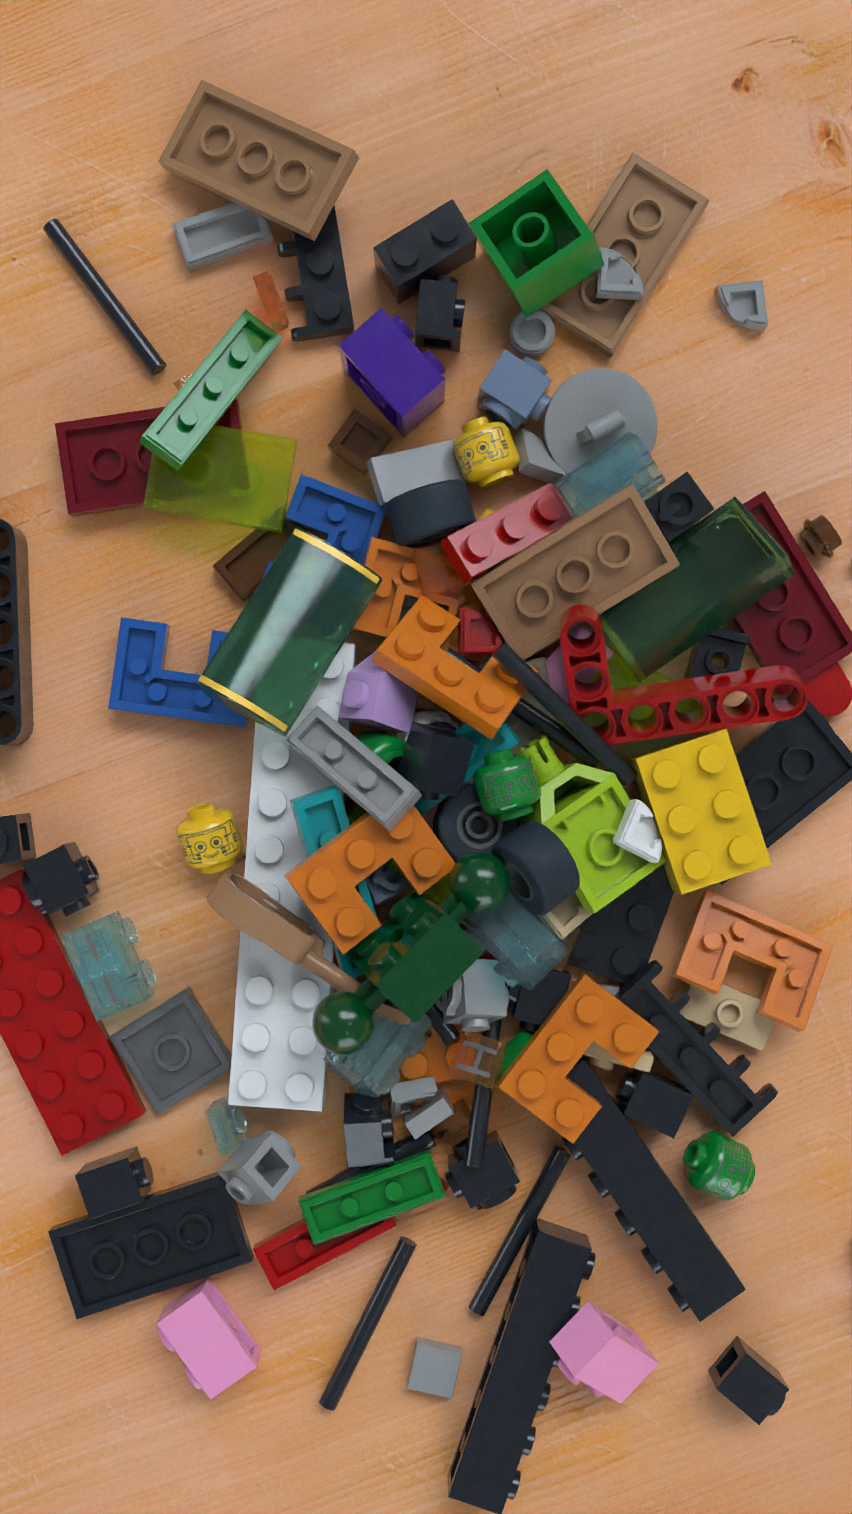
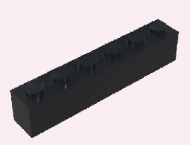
[561,1055,746,1322]
[448,1218,595,1514]

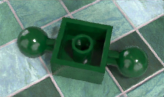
[312,852,511,1055]

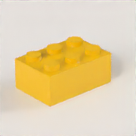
[628,729,772,895]

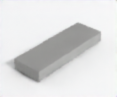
[285,705,422,832]

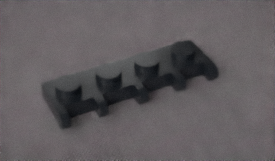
[277,204,355,342]
[614,960,778,1137]

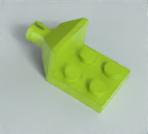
[514,735,666,913]

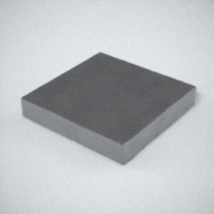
[109,987,232,1115]

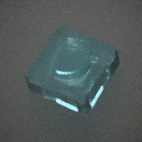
[205,1096,247,1156]

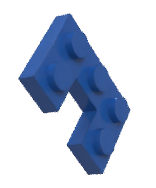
[253,474,386,637]
[108,617,260,728]

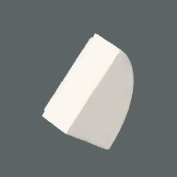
[612,799,662,863]

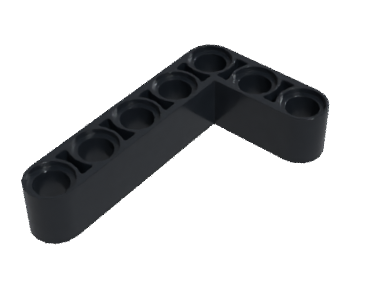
[0,519,34,746]

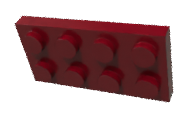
[55,399,252,517]
[684,491,852,696]

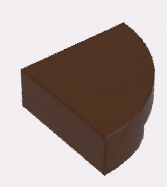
[429,1098,471,1139]

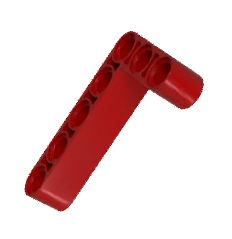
[560,604,808,745]

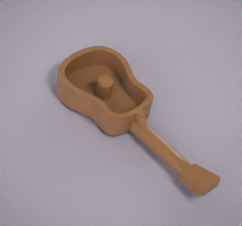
[207,871,411,1025]

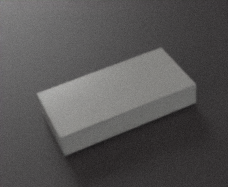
[172,202,274,272]
[366,440,467,507]

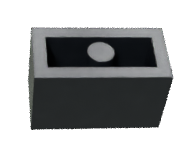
[373,199,477,304]

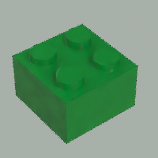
[469,169,605,318]

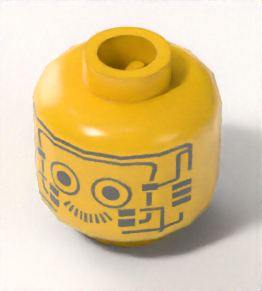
[453,416,520,490]
[176,802,243,874]

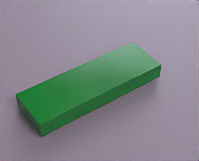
[298,1149,446,1245]

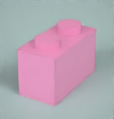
[156,1276,261,1400]
[549,1301,659,1404]

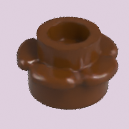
[800,515,842,558]

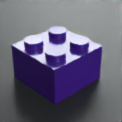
[339,308,446,438]

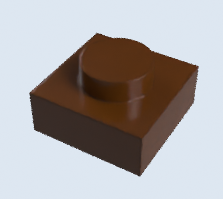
[328,409,392,476]

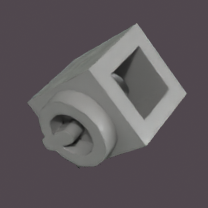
[436,959,509,1032]
[217,1130,301,1205]

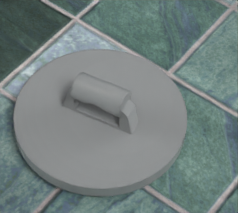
[543,368,657,485]

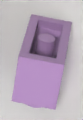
[338,651,418,733]

